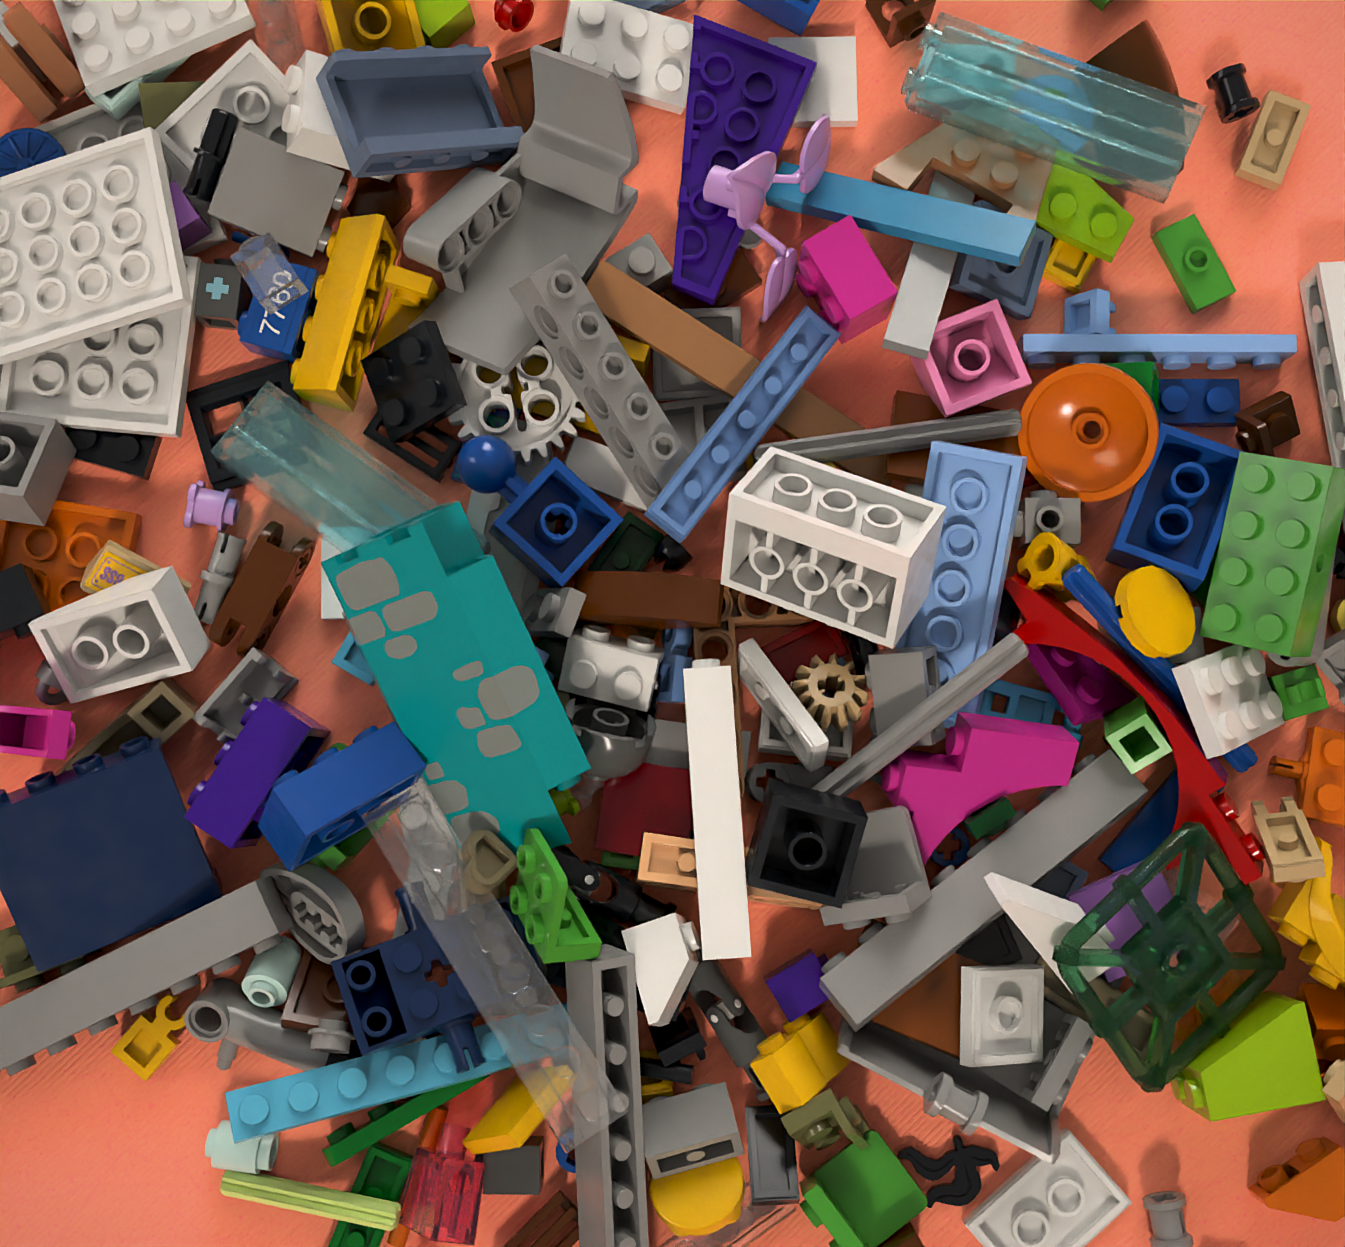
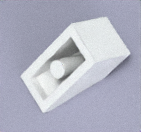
[621,913,701,1027]

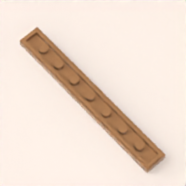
[586,259,893,487]

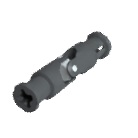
[687,920,770,1102]

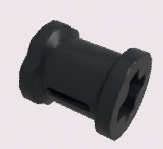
[1206,63,1260,124]

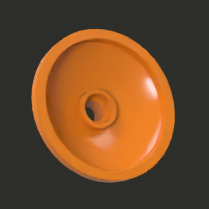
[1018,363,1159,502]

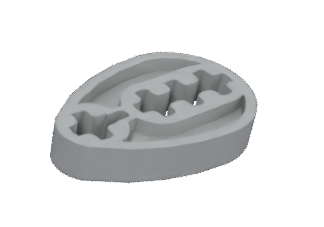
[259,861,366,964]

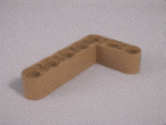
[692,585,815,801]

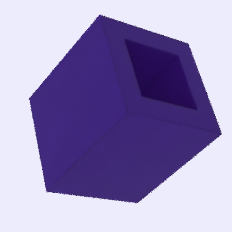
[763,948,829,1023]

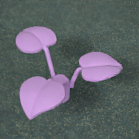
[703,114,831,323]

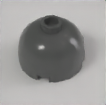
[564,697,657,781]

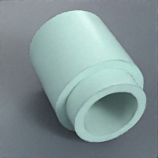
[241,936,302,1008]
[205,1119,279,1174]

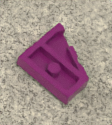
[1027,644,1137,726]

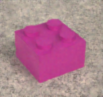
[795,215,898,344]

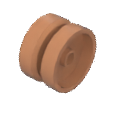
[0,1,86,123]

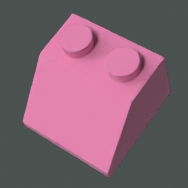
[909,299,1032,418]

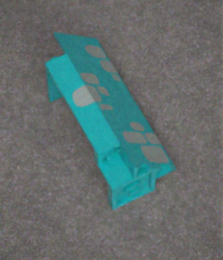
[320,501,591,865]

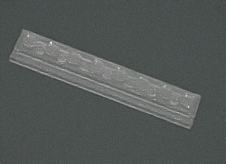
[361,780,628,1154]

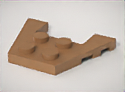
[872,98,1059,269]

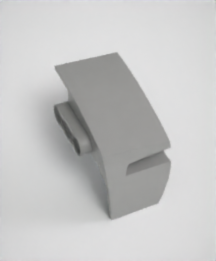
[403,44,639,376]

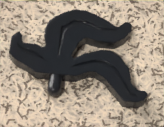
[898,1134,1000,1208]

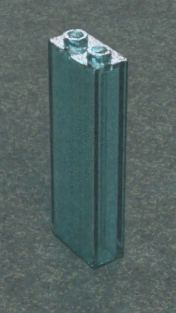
[901,11,1207,204]
[210,381,492,555]

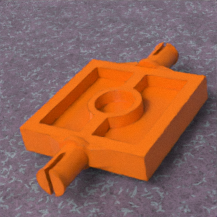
[1268,726,1345,828]

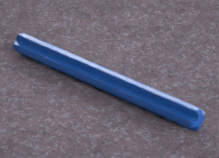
[1062,564,1258,773]

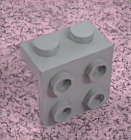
[819,806,932,930]
[975,1000,1095,1112]

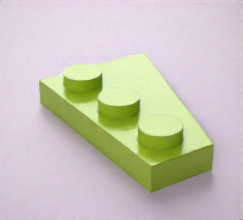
[991,125,1134,264]

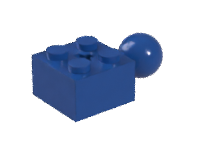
[457,435,624,588]

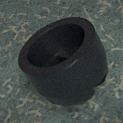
[653,534,693,573]

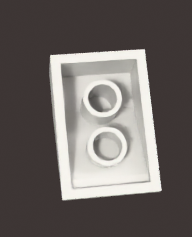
[28,566,211,704]

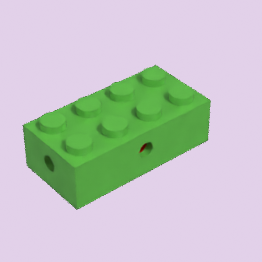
[1199,451,1345,657]

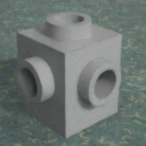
[1013,490,1081,550]

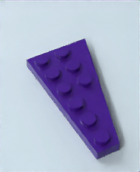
[672,14,817,306]

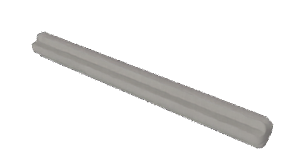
[753,409,1022,465]
[811,633,1029,797]

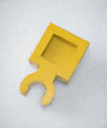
[111,994,186,1081]

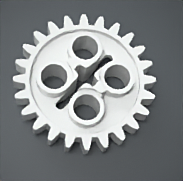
[448,339,587,466]

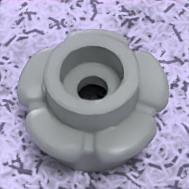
[308,1019,356,1054]

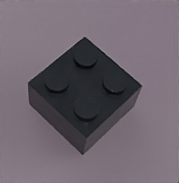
[745,778,868,909]

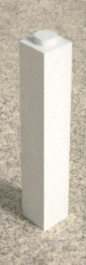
[683,659,752,960]

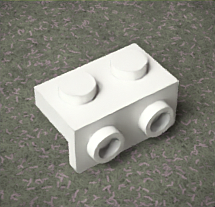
[558,624,665,712]

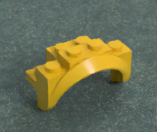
[1267,836,1345,990]

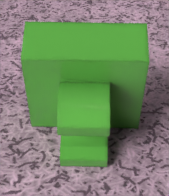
[1267,664,1329,721]

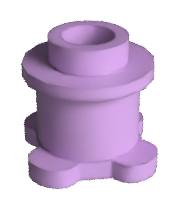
[183,480,240,533]

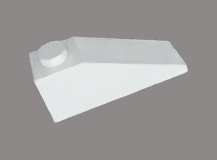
[984,872,1119,994]

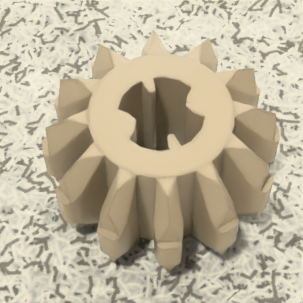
[790,653,869,733]

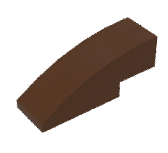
[574,571,724,630]

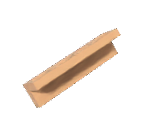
[635,832,824,910]

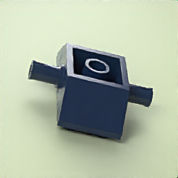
[331,881,547,1074]

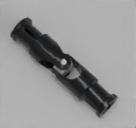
[550,845,677,925]

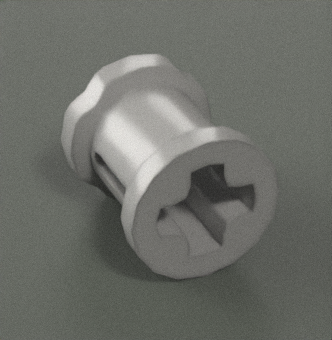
[1142,1191,1194,1247]

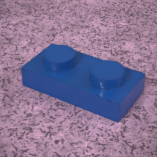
[1158,379,1240,427]

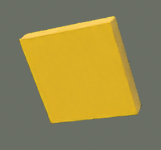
[462,1063,577,1155]

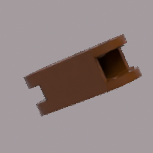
[208,521,315,658]

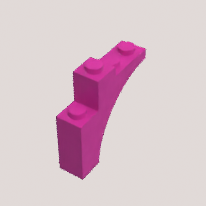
[0,705,75,760]
[881,712,1080,865]

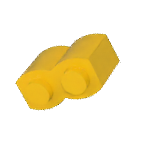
[750,1010,851,1114]

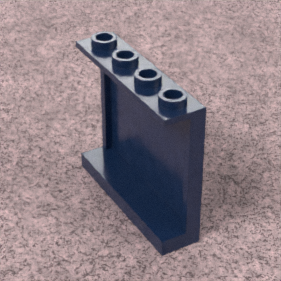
[0,736,223,973]

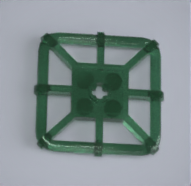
[1052,821,1287,1093]

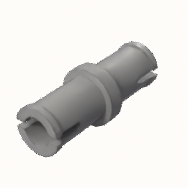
[194,531,247,625]

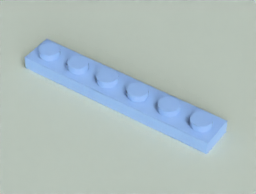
[1016,334,1297,370]

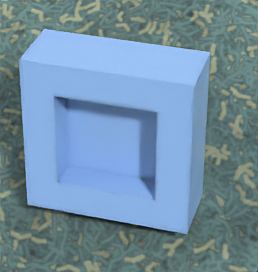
[1064,288,1116,334]

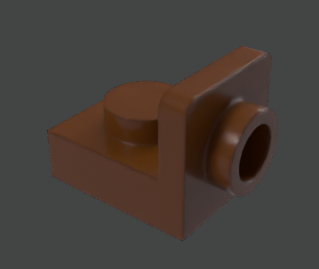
[1234,390,1301,457]

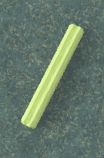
[220,1170,401,1231]

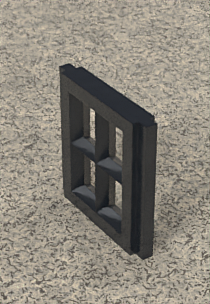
[186,360,319,492]

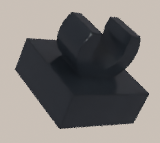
[649,1006,707,1067]

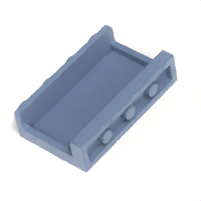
[316,44,524,178]

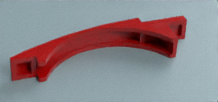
[1004,572,1266,885]

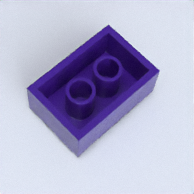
[183,697,331,849]

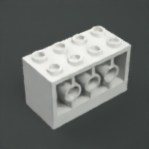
[720,446,946,649]

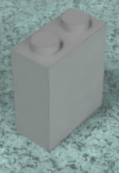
[207,126,348,258]

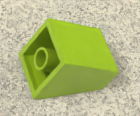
[1170,991,1326,1122]

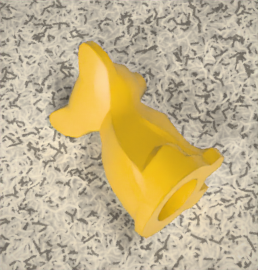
[1017,532,1100,604]

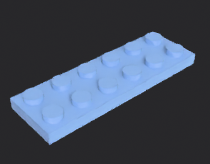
[895,441,1028,729]

